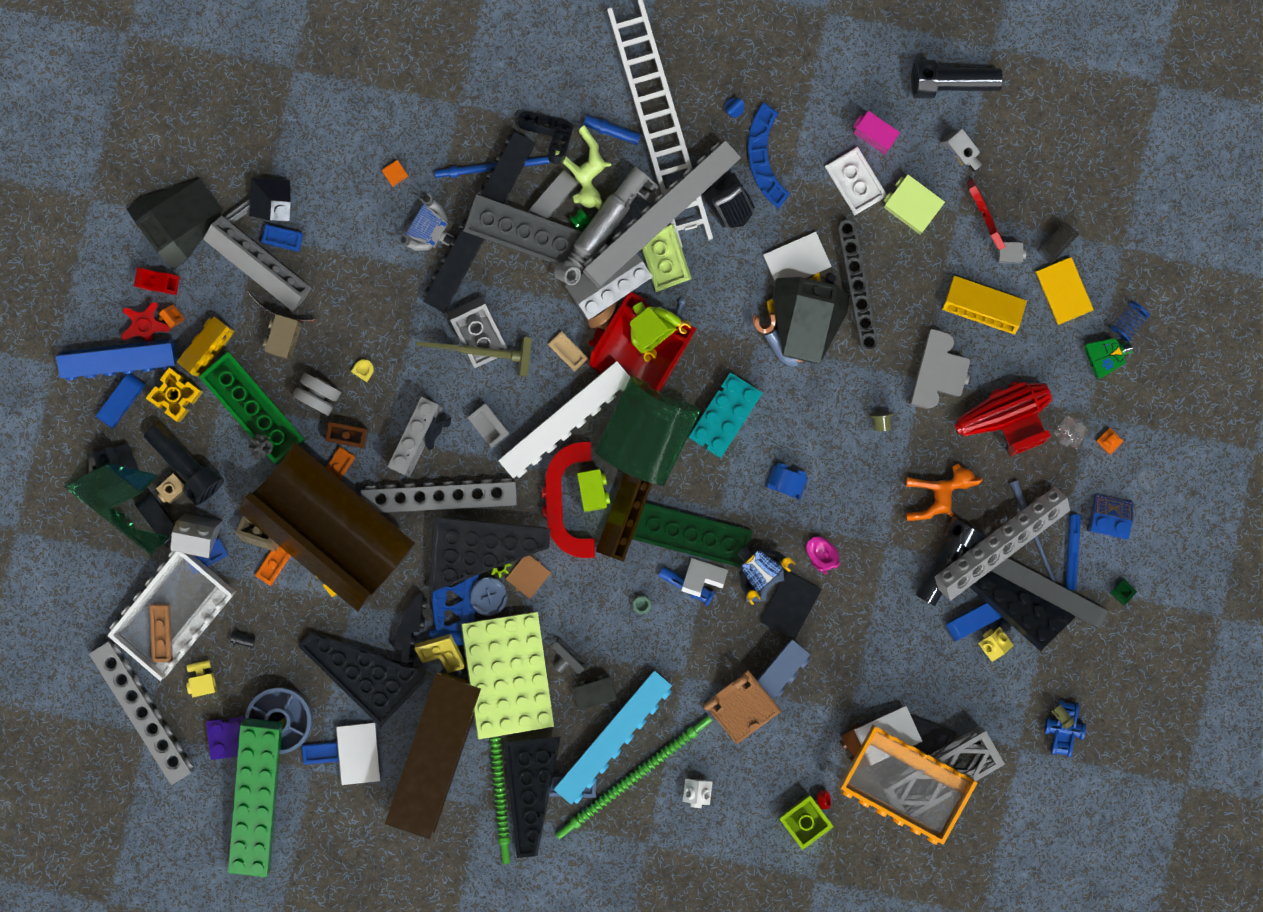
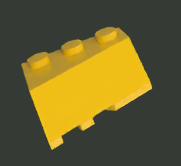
[177,316,235,377]

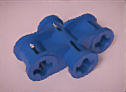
[1044,699,1086,758]

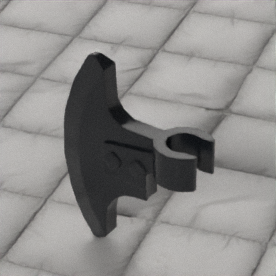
[425,413,451,450]

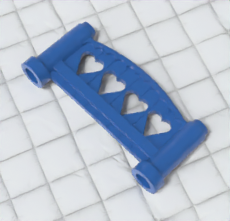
[429,574,479,646]

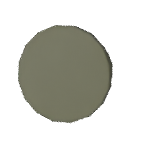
[869,411,894,431]

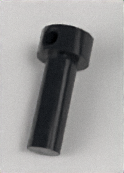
[911,59,1003,98]
[144,422,224,506]
[915,516,986,606]

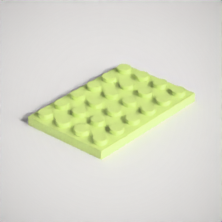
[461,612,554,739]

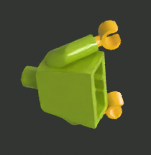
[630,302,691,362]

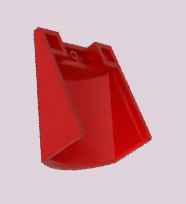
[589,292,697,403]

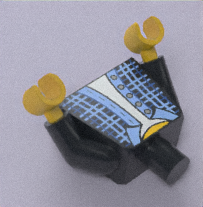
[737,546,796,605]

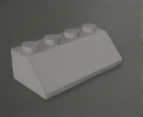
[564,254,652,320]

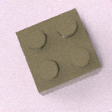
[263,314,302,361]

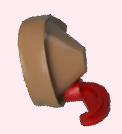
[586,300,619,346]

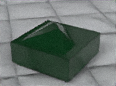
[1110,578,1137,606]

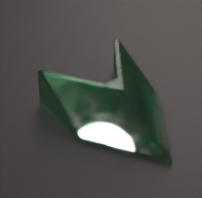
[64,463,168,555]

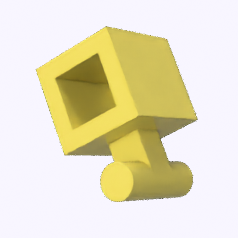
[186,660,218,698]

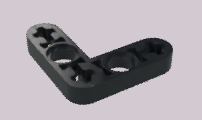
[518,112,573,164]

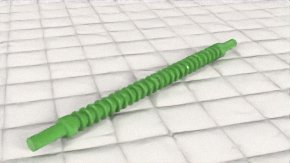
[555,716,712,840]
[489,736,510,864]

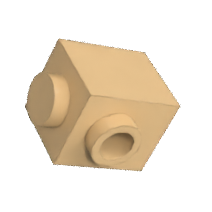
[156,473,185,503]

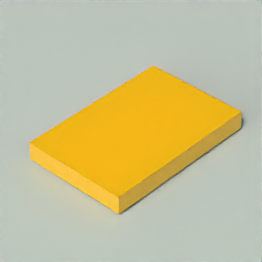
[1035,257,1094,325]

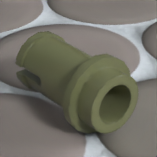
[1052,704,1076,730]

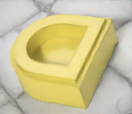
[351,359,374,382]

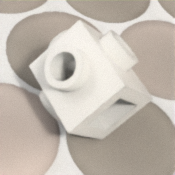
[683,779,712,808]

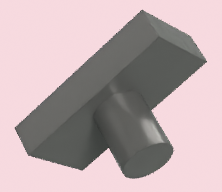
[552,638,588,674]

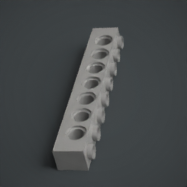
[361,479,517,513]
[935,486,1070,601]
[89,641,194,785]

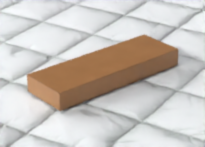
[149,604,173,662]

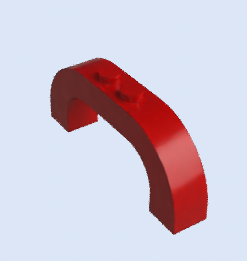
[542,442,595,558]

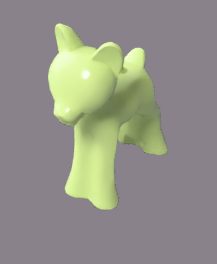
[556,125,612,210]

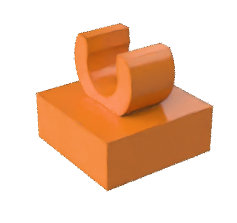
[158,304,185,328]
[1096,428,1124,455]

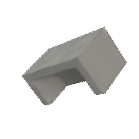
[468,404,510,448]

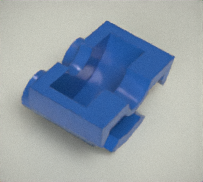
[765,463,808,500]

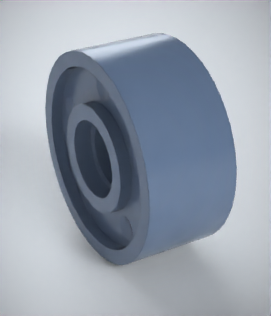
[245,687,314,754]

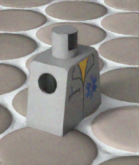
[940,129,982,172]

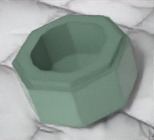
[633,596,651,614]

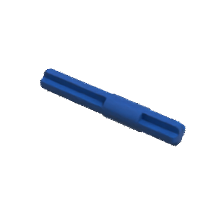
[1065,514,1081,590]

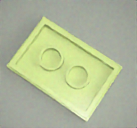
[642,224,692,292]

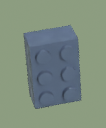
[756,639,810,699]

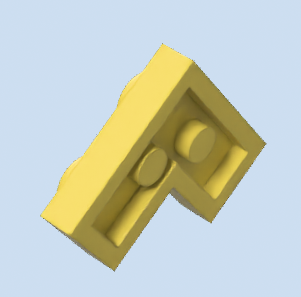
[414,634,466,673]

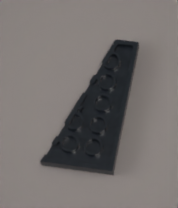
[970,571,1076,651]
[504,736,561,858]

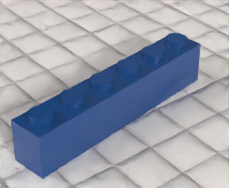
[56,339,177,380]

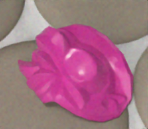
[806,537,840,574]

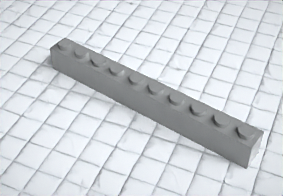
[583,141,741,288]

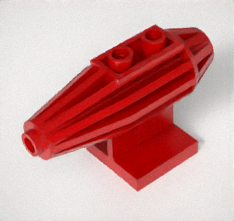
[954,381,1052,457]

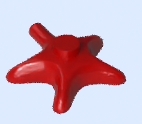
[121,302,171,342]

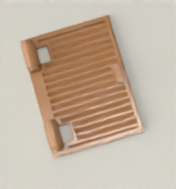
[703,670,782,744]

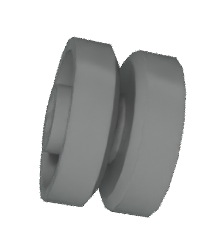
[292,372,342,416]

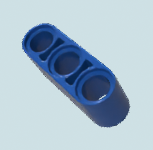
[96,373,145,429]
[945,603,1002,642]

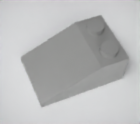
[448,296,509,368]
[171,513,223,558]

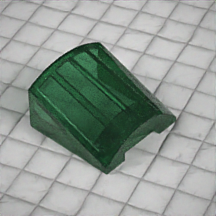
[594,375,701,486]

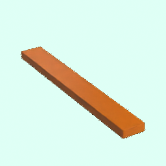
[255,447,356,586]

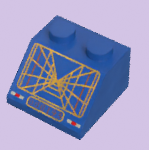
[1087,494,1133,540]

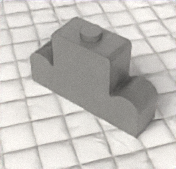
[910,329,970,409]

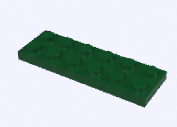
[632,503,753,568]

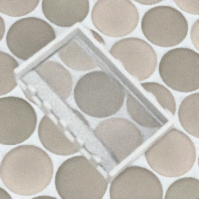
[107,551,236,681]

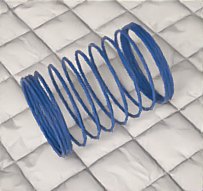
[1110,301,1150,342]

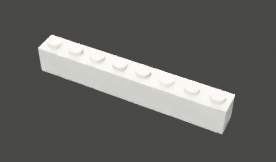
[498,361,631,478]

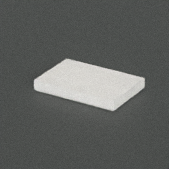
[825,147,887,216]
[763,232,832,281]
[854,706,922,765]
[336,723,380,785]

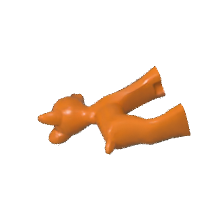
[906,463,983,522]

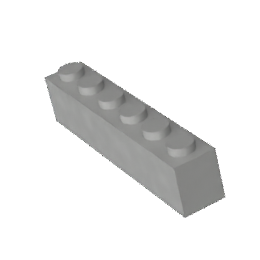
[203,216,311,311]

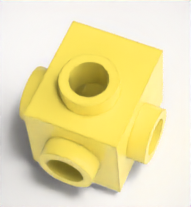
[978,627,1014,662]

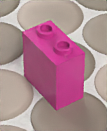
[853,111,900,155]

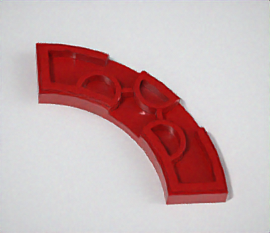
[967,178,1006,250]

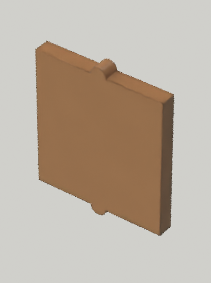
[506,556,551,599]

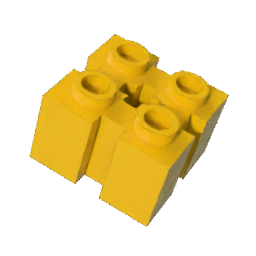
[146,368,203,423]

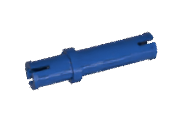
[583,114,641,146]

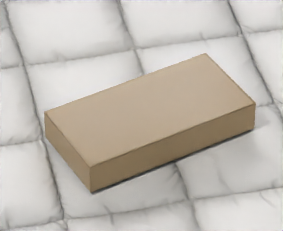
[548,331,588,372]

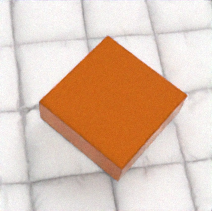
[382,160,409,187]

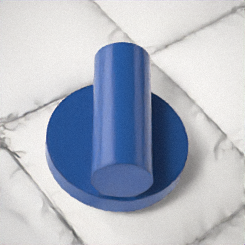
[725,98,744,118]

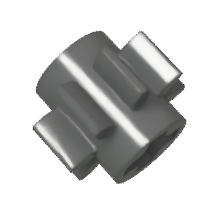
[248,434,273,459]

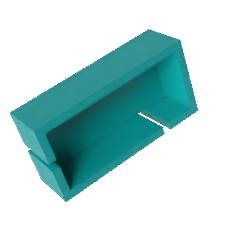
[688,372,763,459]

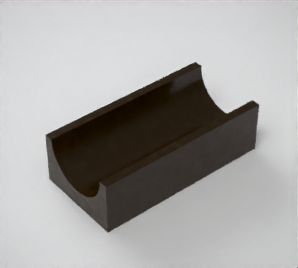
[239,442,415,612]
[385,671,481,839]

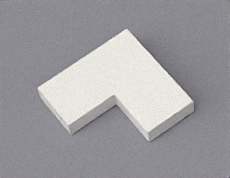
[681,558,728,597]

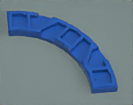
[748,102,790,210]

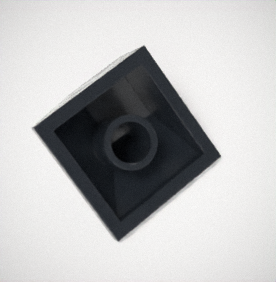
[249,178,291,221]

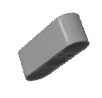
[528,170,579,220]

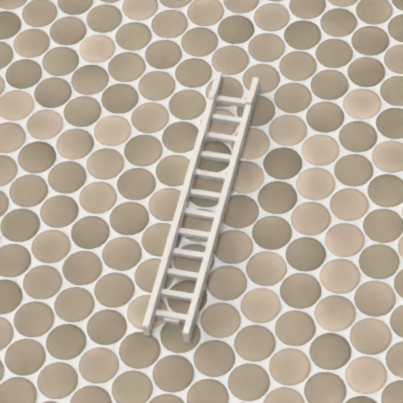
[607,0,713,248]

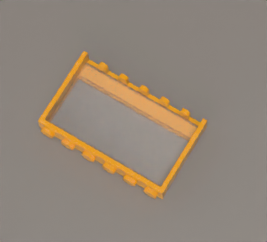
[839,724,977,845]

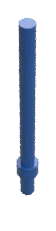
[434,156,550,178]

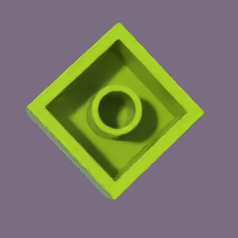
[577,469,610,512]
[778,794,834,850]

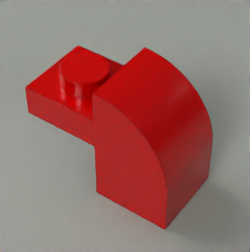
[134,268,180,295]

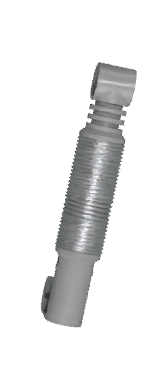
[554,167,660,285]

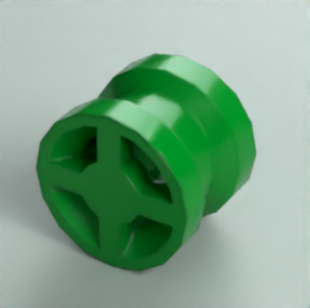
[569,209,591,232]

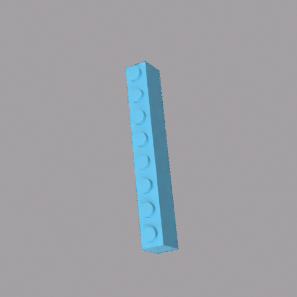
[554,671,672,805]

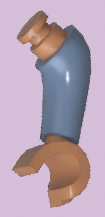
[752,312,802,367]

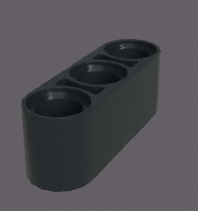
[135,492,175,548]

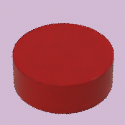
[817,790,831,810]

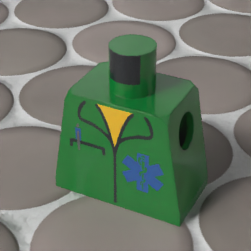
[1083,338,1133,380]

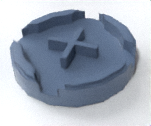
[469,577,508,616]

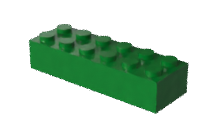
[199,352,306,465]

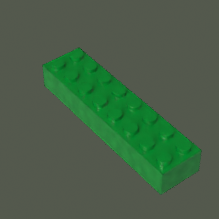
[228,718,283,877]

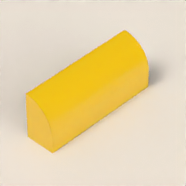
[942,276,1027,335]

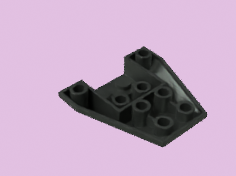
[127,178,223,271]
[773,277,850,364]

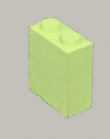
[884,175,945,235]

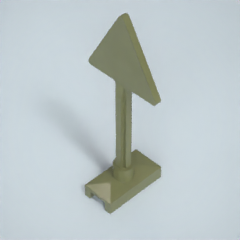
[416,337,532,377]

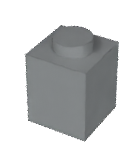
[997,242,1026,264]

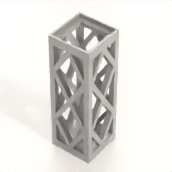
[879,726,1005,818]

